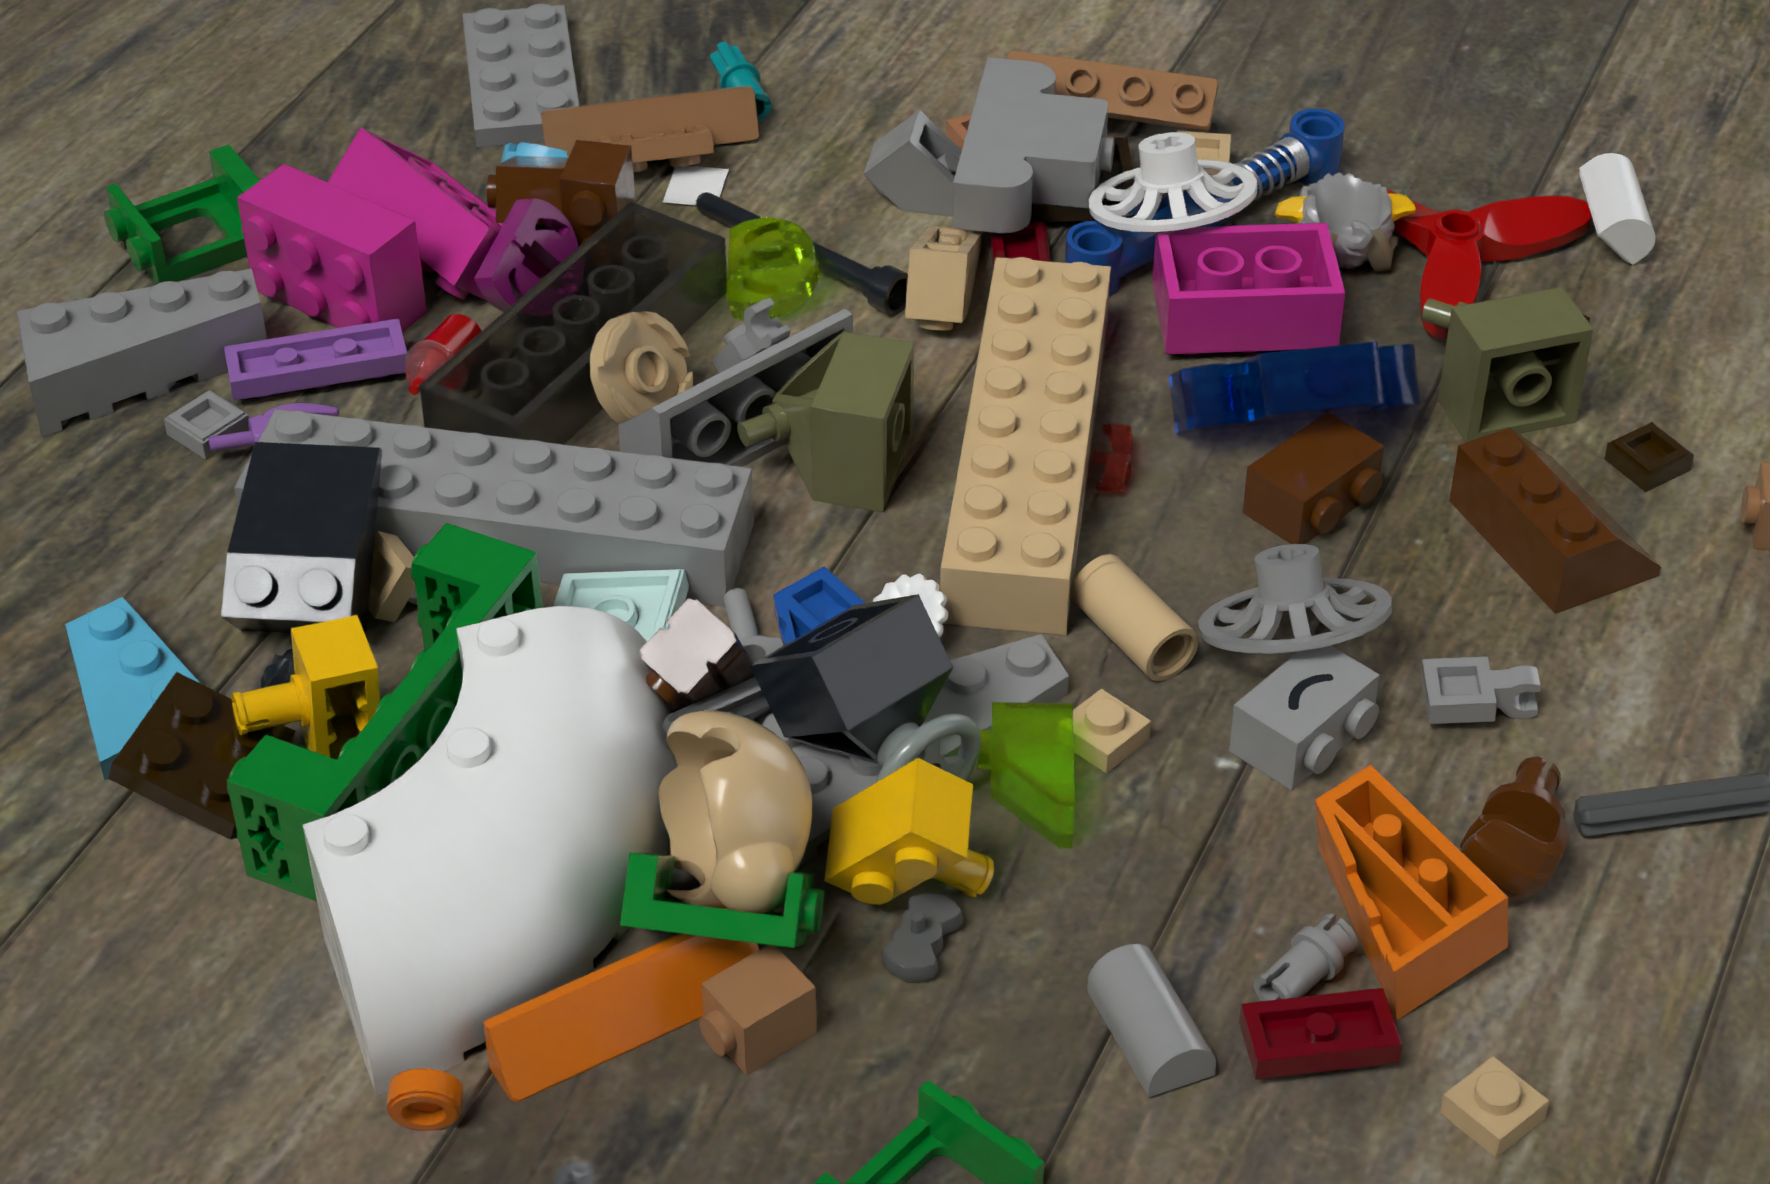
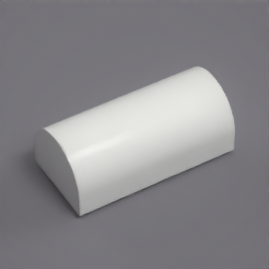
[1579,153,1656,265]

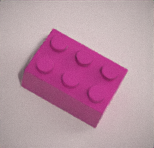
[237,164,427,332]
[1152,223,1345,355]

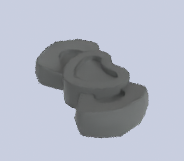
[881,893,963,983]

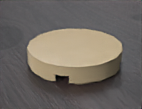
[590,311,693,424]

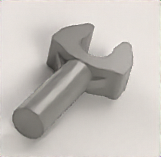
[723,588,783,663]

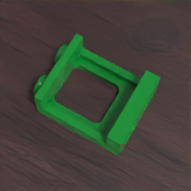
[104,144,260,284]
[620,852,824,948]
[813,1080,1044,1184]

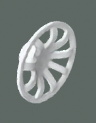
[1088,132,1258,232]

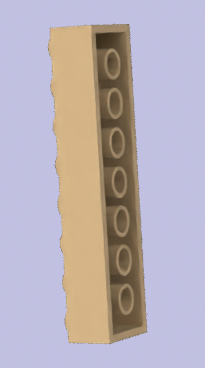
[940,257,1111,635]

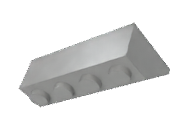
[618,309,853,467]

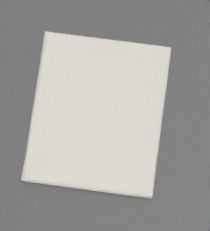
[663,165,729,206]

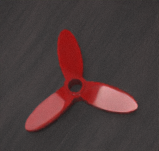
[1362,180,1592,339]

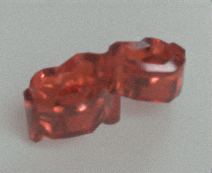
[1093,423,1132,493]

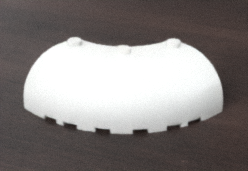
[303,606,678,1097]

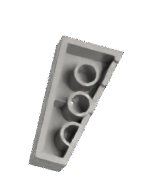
[17,268,267,438]

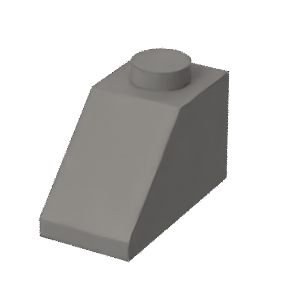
[863,110,962,217]

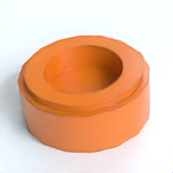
[386,1068,463,1131]

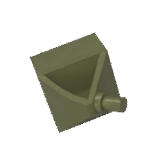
[1422,287,1594,443]
[737,331,914,513]

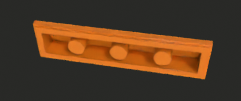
[483,933,759,1102]

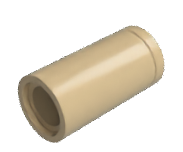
[1071,554,1199,681]

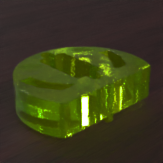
[726,218,820,320]

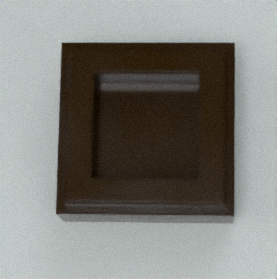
[1604,422,1694,492]

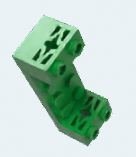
[227,523,543,902]

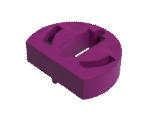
[474,199,579,315]

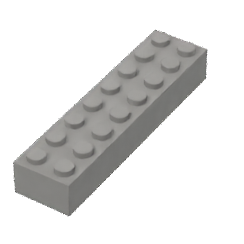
[234,409,754,606]

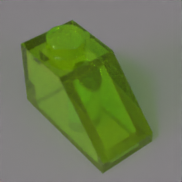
[977,702,1075,849]

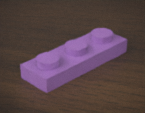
[224,318,410,401]

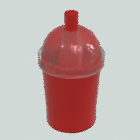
[405,314,484,396]

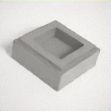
[164,390,249,460]

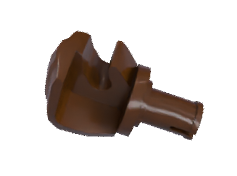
[1460,757,1569,904]

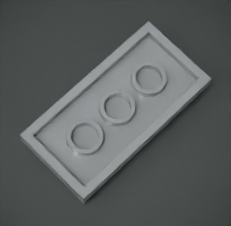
[462,4,579,148]

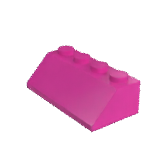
[327,127,551,300]

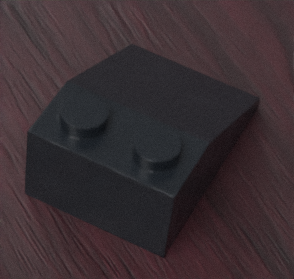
[221,442,382,636]

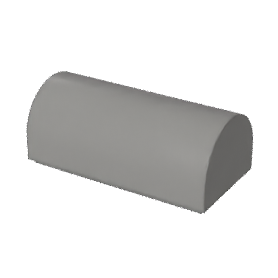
[1087,944,1216,1097]

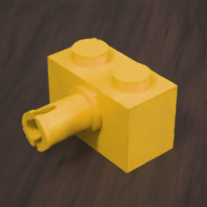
[231,615,380,760]
[824,758,994,906]

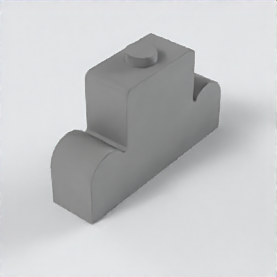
[952,57,1114,233]

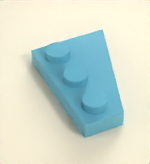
[65,597,201,781]

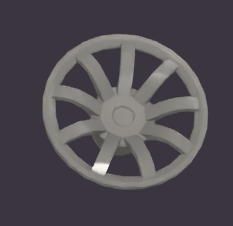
[1198,544,1393,654]

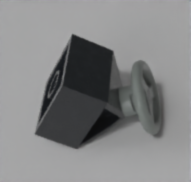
[749,594,981,783]

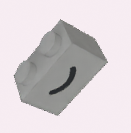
[1229,645,1380,791]

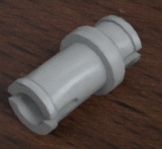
[1253,914,1358,1001]

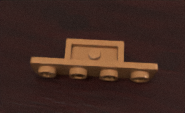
[1007,50,1218,131]
[541,86,759,172]

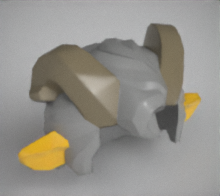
[1275,172,1416,272]

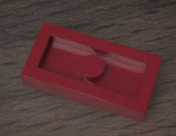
[1239,988,1402,1079]

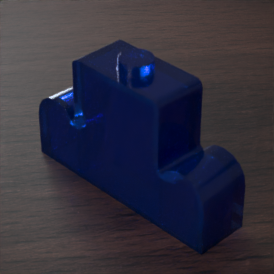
[1169,342,1421,434]

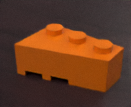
[1315,765,1508,1021]

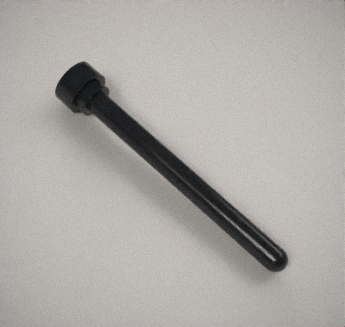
[696,192,908,316]

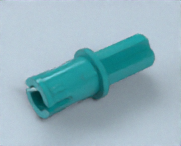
[710,41,772,121]

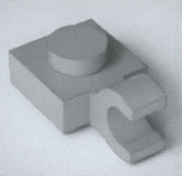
[712,298,790,373]
[1421,656,1541,724]

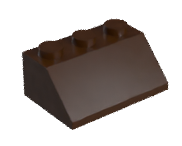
[1449,428,1661,614]

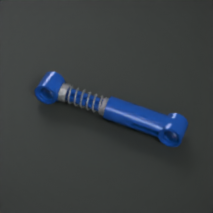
[1065,108,1345,297]

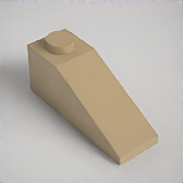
[905,226,984,330]

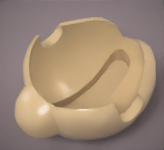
[658,710,812,914]

